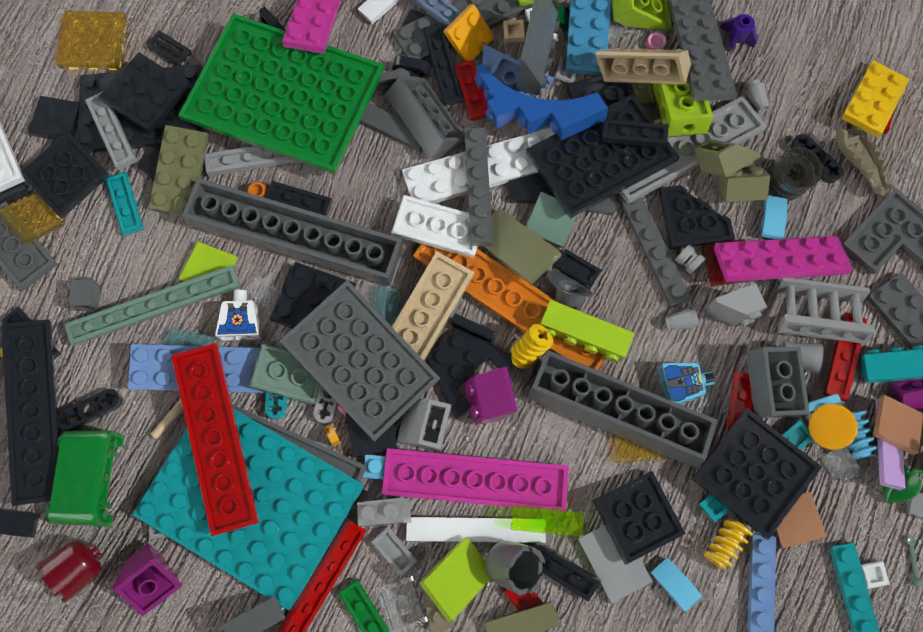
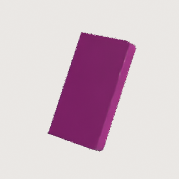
[890,379,923,412]

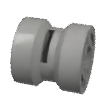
[675,245,705,274]

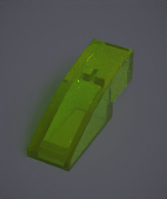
[511,506,584,538]

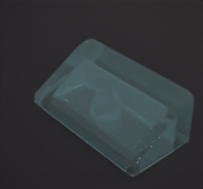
[374,286,401,326]

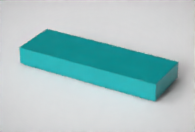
[106,172,145,236]

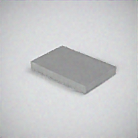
[577,525,653,604]

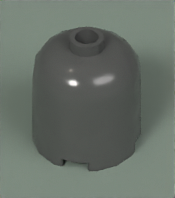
[485,541,545,595]

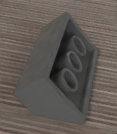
[385,77,465,158]

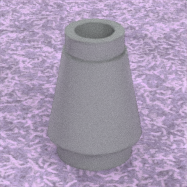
[744,79,770,111]
[664,308,699,330]

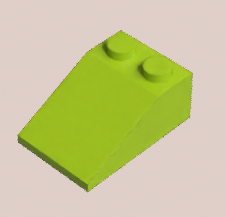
[612,0,672,30]

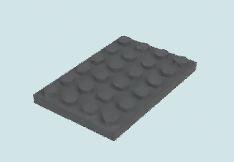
[280,280,440,442]

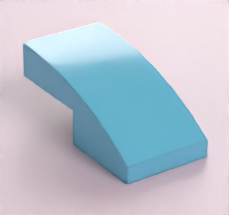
[761,195,787,239]
[651,557,702,613]

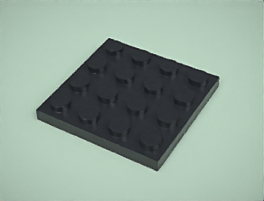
[691,408,822,540]

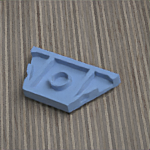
[483,45,554,97]

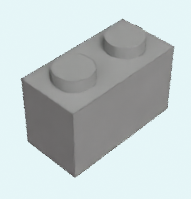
[357,498,411,527]

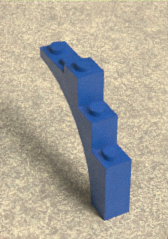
[474,64,608,140]

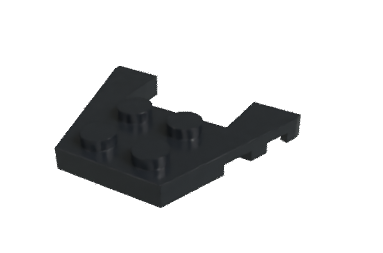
[427,328,515,420]

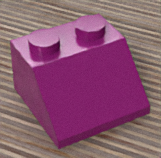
[465,367,517,425]

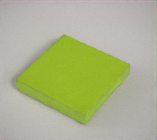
[179,241,238,297]

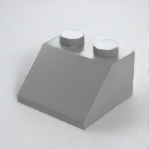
[704,283,767,327]

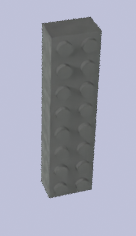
[528,350,718,469]

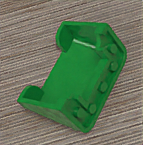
[46,430,125,528]

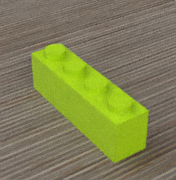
[540,300,634,362]

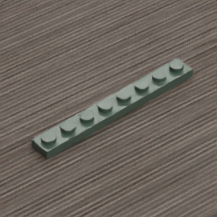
[64,265,241,346]

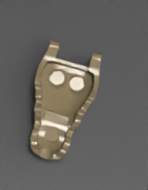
[836,126,895,196]

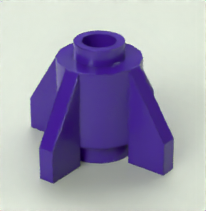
[720,14,758,52]

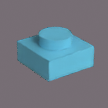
[363,455,386,480]

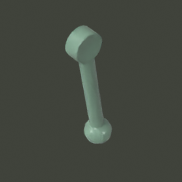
[905,537,923,587]

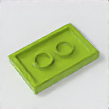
[419,537,490,622]

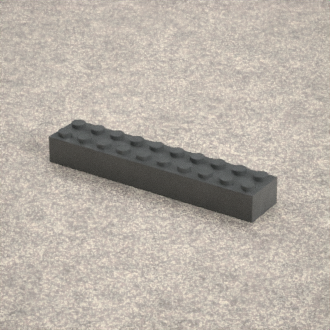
[182,178,404,286]

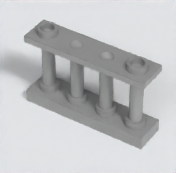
[775,278,875,344]

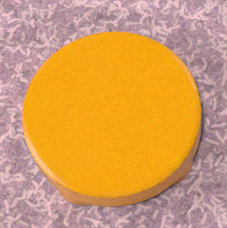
[808,404,858,450]

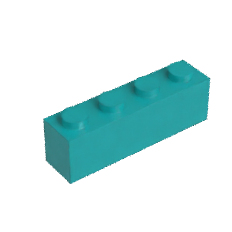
[859,345,923,384]

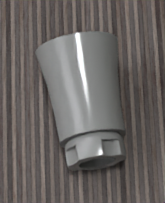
[773,341,823,374]

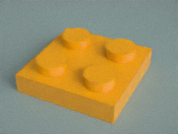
[443,4,495,62]

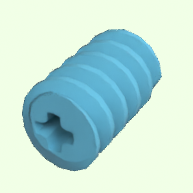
[845,410,877,460]

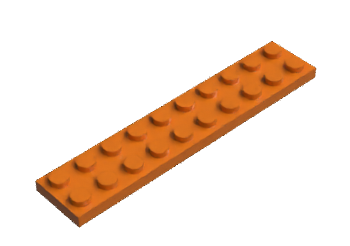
[413,244,606,371]

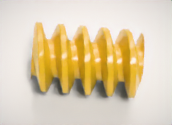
[511,324,554,369]
[704,518,753,571]

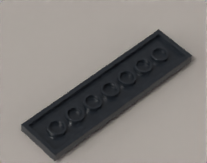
[1,319,59,506]

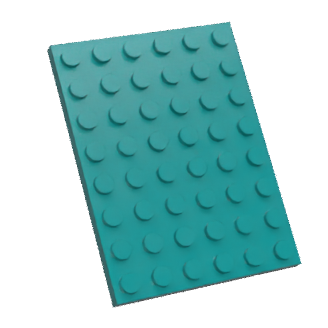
[132,408,365,611]

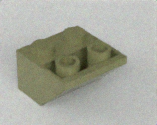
[694,139,761,178]
[716,160,770,202]

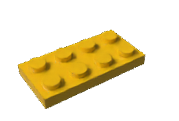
[841,60,910,138]

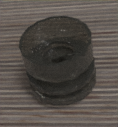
[766,147,822,201]

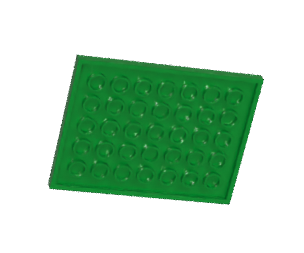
[179,13,385,174]

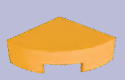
[324,423,341,447]

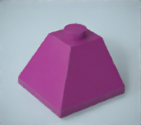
[112,543,182,616]

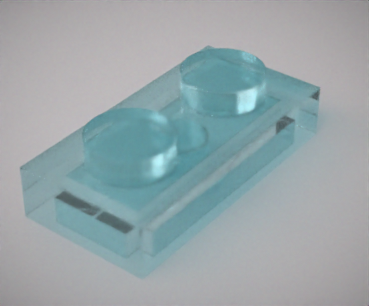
[165,327,215,346]

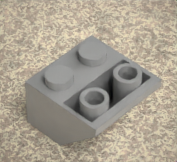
[397,399,451,453]

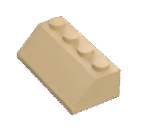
[595,48,691,84]

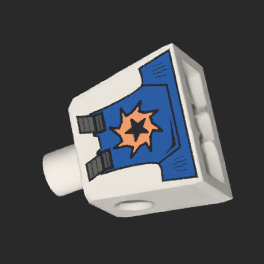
[215,290,262,341]

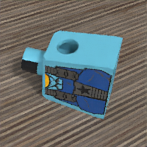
[658,363,715,405]

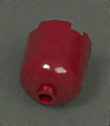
[36,540,102,603]

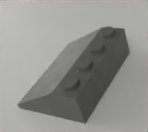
[516,0,560,95]

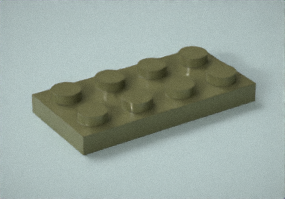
[149,125,209,215]

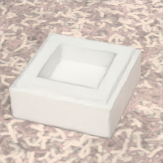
[861,561,890,589]

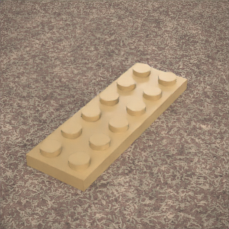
[392,251,475,361]

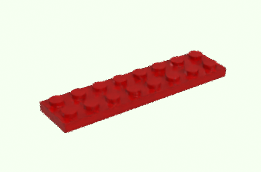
[171,343,260,536]

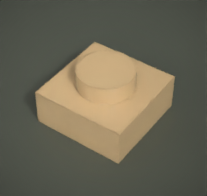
[503,20,525,43]

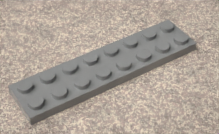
[619,96,767,204]

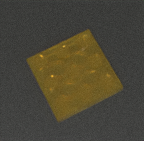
[57,11,127,70]

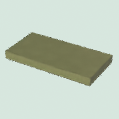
[480,208,561,285]

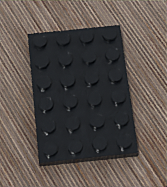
[78,64,204,153]
[526,94,680,219]

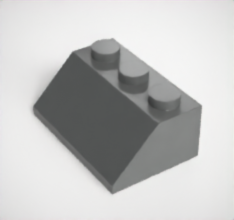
[746,347,810,419]

